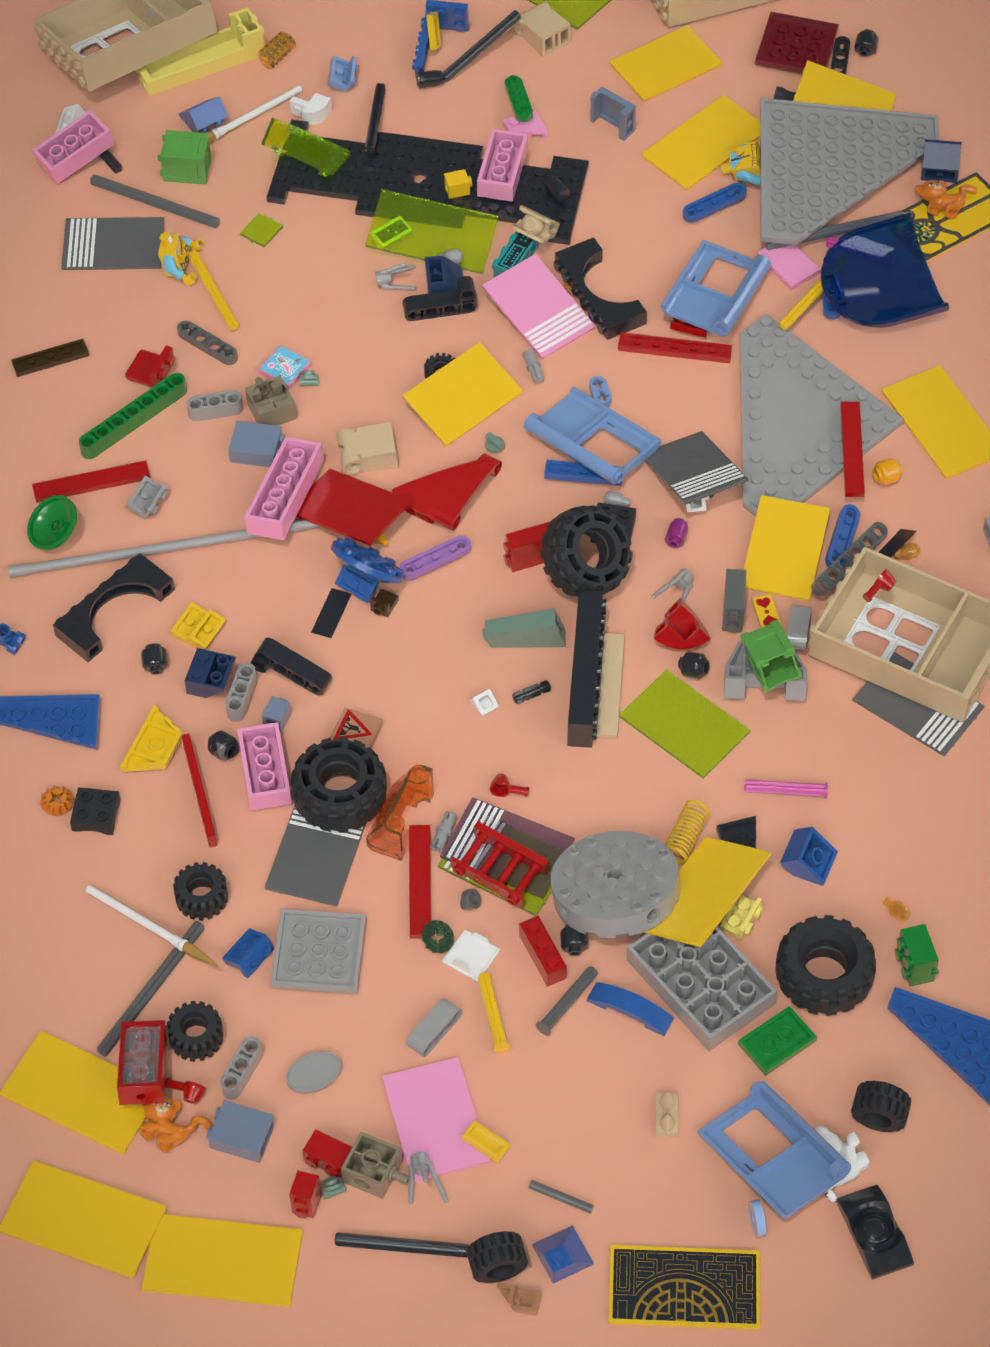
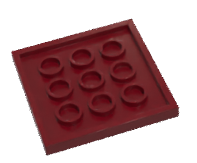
[755,12,839,74]

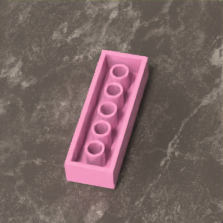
[244,437,324,540]

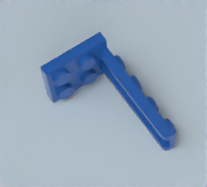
[412,0,469,77]

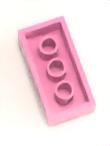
[32,110,115,184]
[477,129,528,202]
[237,722,292,811]

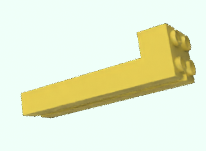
[135,8,266,96]

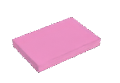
[757,245,821,290]

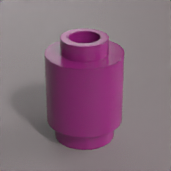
[665,518,688,548]

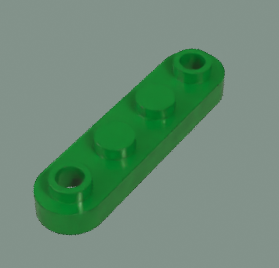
[505,75,533,122]

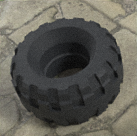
[540,505,633,597]
[291,737,387,833]
[775,915,876,1016]

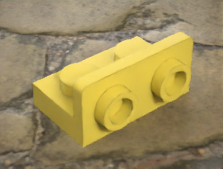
[719,895,764,941]

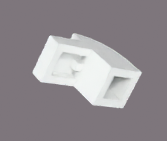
[290,93,332,125]

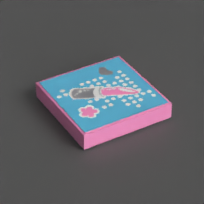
[258,345,311,389]

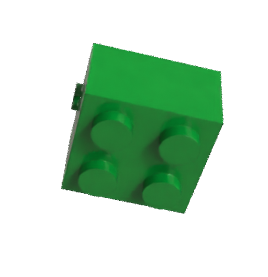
[894,924,939,987]

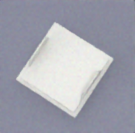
[442,929,501,982]

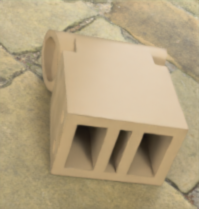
[511,1,571,57]
[336,421,398,476]

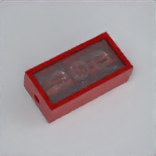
[117,1020,167,1105]

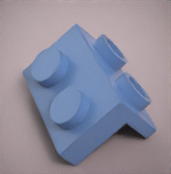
[327,56,358,93]

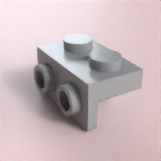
[125,476,168,520]

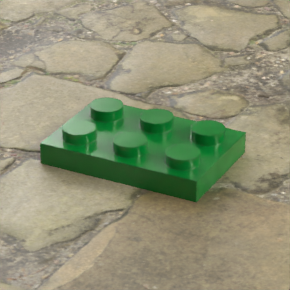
[738,1006,817,1076]

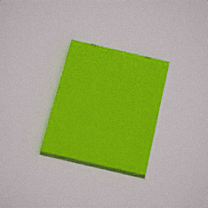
[619,669,751,779]

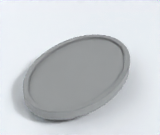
[286,1051,341,1093]

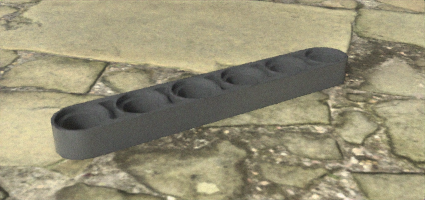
[811,522,888,597]

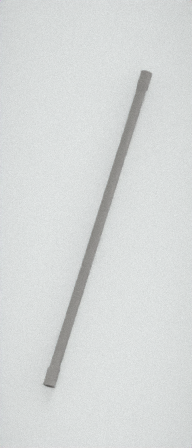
[8,520,321,578]

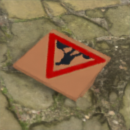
[330,708,383,748]

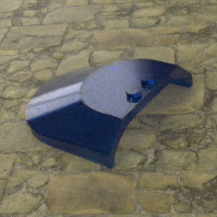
[821,212,949,328]

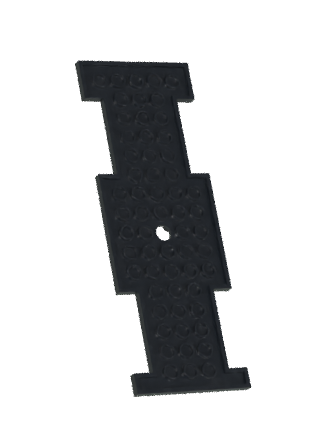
[267,119,589,245]

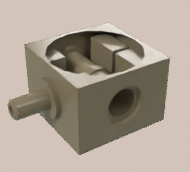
[245,375,297,426]
[341,1132,410,1199]

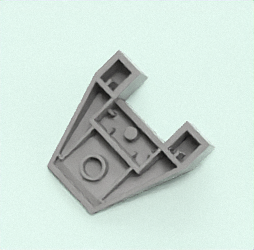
[724,632,807,701]

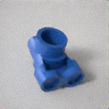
[0,623,26,655]

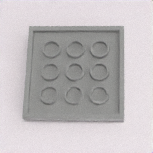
[271,909,366,994]

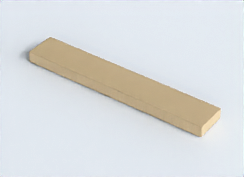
[597,633,625,739]

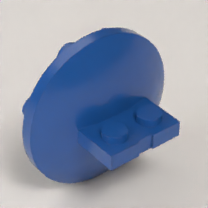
[330,538,405,603]

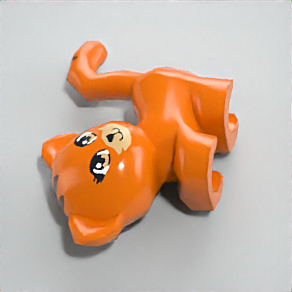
[915,180,977,219]
[139,1097,213,1153]

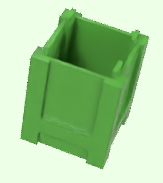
[157,130,212,185]
[740,620,802,692]

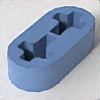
[589,376,611,408]

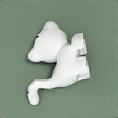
[815,1126,870,1202]

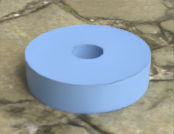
[749,1199,766,1237]

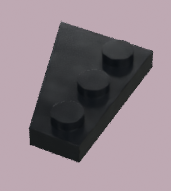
[716,816,756,848]

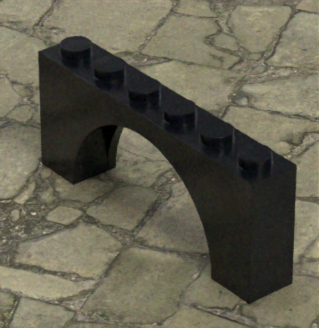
[553,237,647,340]
[53,553,175,662]

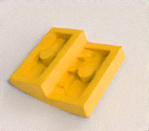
[169,602,226,649]

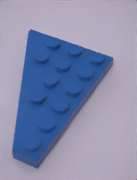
[887,987,990,1105]

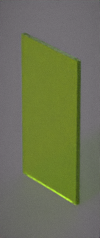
[365,189,499,274]

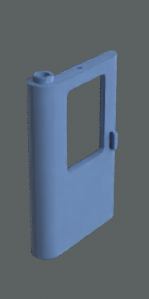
[661,240,771,336]
[524,386,661,484]
[697,1081,851,1218]

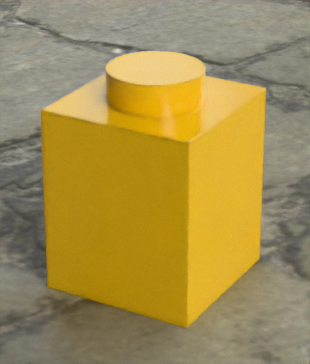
[444,169,472,199]

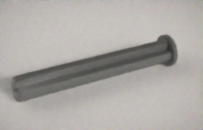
[536,966,598,1036]

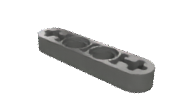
[177,321,238,365]

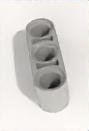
[187,390,243,421]
[787,605,811,650]
[226,663,257,722]
[406,998,462,1057]
[220,1036,263,1100]

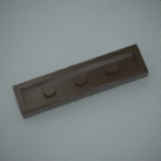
[11,339,89,377]

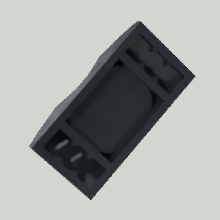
[836,1184,914,1280]

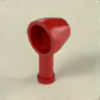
[862,569,897,602]
[490,774,529,797]
[165,1078,206,1104]

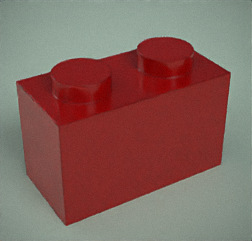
[302,1129,352,1179]
[289,1170,322,1219]

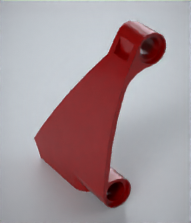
[392,453,502,531]

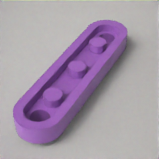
[400,536,471,580]

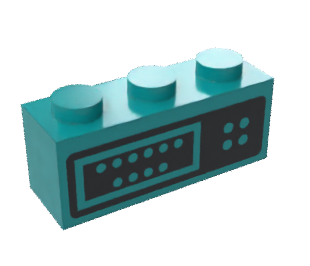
[492,231,538,278]

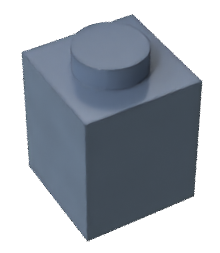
[261,696,291,733]

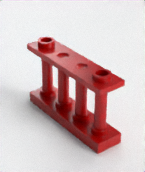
[450,821,550,908]

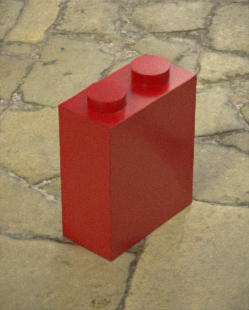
[503,522,550,572]

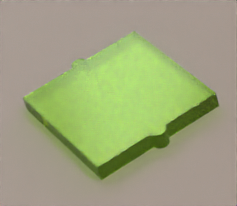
[240,213,283,248]

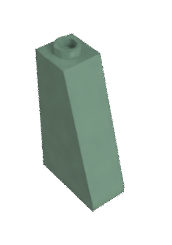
[482,608,566,648]

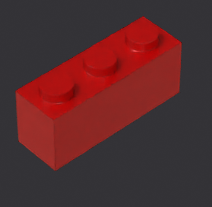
[519,915,567,987]

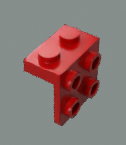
[125,345,175,387]

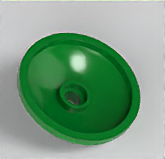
[27,495,77,551]

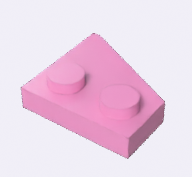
[503,110,549,138]

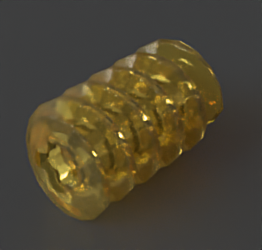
[258,32,296,69]

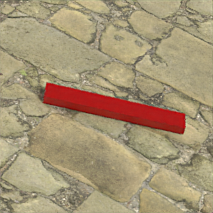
[618,332,732,364]
[840,401,865,497]
[32,460,150,503]
[182,733,217,848]
[409,825,431,939]

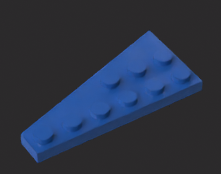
[0,694,100,750]

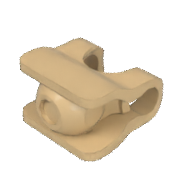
[512,205,560,243]

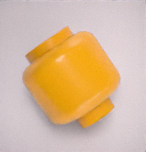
[872,458,903,486]

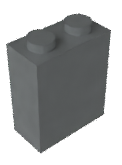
[722,569,746,633]

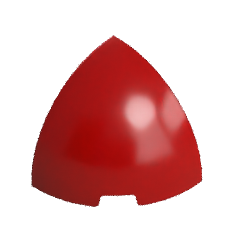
[654,598,711,650]

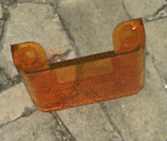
[366,765,434,861]

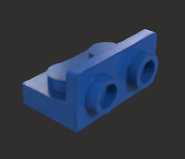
[222,928,274,978]

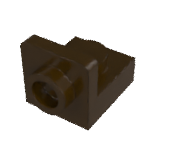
[370,589,399,618]

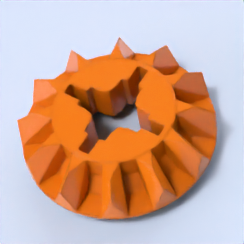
[40,785,74,816]

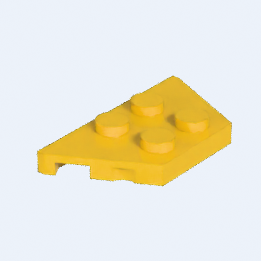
[120,705,183,772]

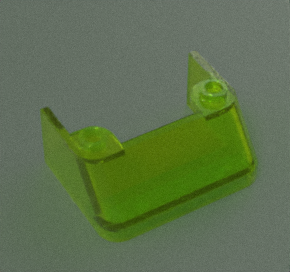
[261,118,351,177]

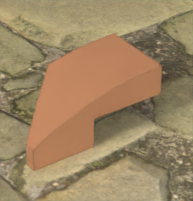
[497,1283,542,1315]

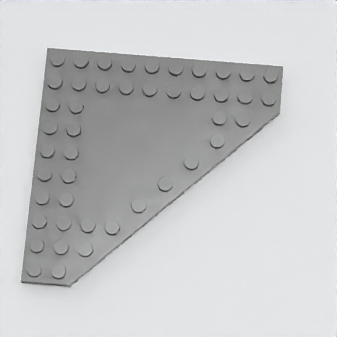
[760,98,939,245]
[740,313,904,517]

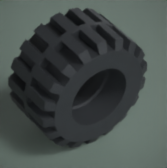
[173,862,228,921]
[167,1001,223,1062]
[851,1080,911,1132]
[466,1231,528,1283]

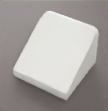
[469,689,499,716]

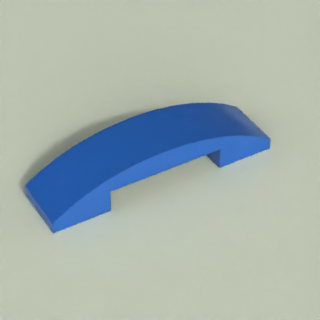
[587,982,674,1036]

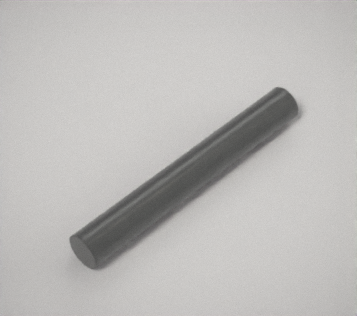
[529,1180,594,1214]

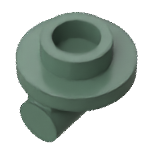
[299,370,319,386]
[485,432,504,453]
[321,1176,346,1199]

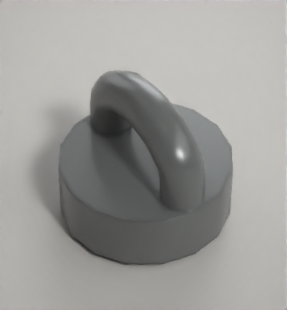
[460,888,481,910]

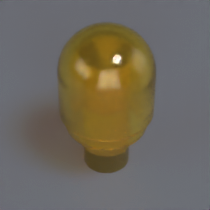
[894,542,921,560]
[882,897,910,921]

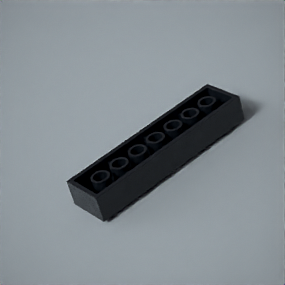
[567,589,607,748]

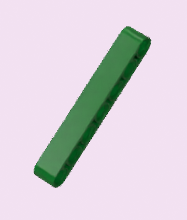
[79,373,187,459]

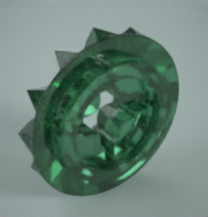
[421,920,454,954]

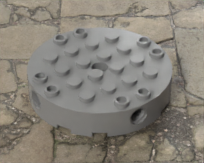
[551,831,680,938]

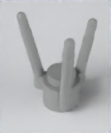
[375,262,416,290]
[651,568,694,602]
[408,1152,448,1204]

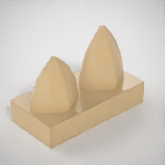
[656,1091,678,1138]

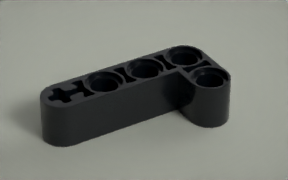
[402,276,477,321]
[251,637,332,696]

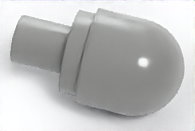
[437,249,463,264]
[603,491,631,507]

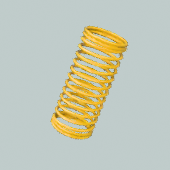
[665,800,710,864]

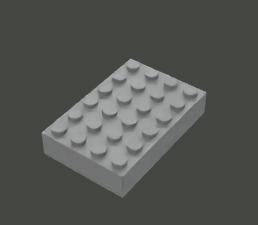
[627,927,777,1051]

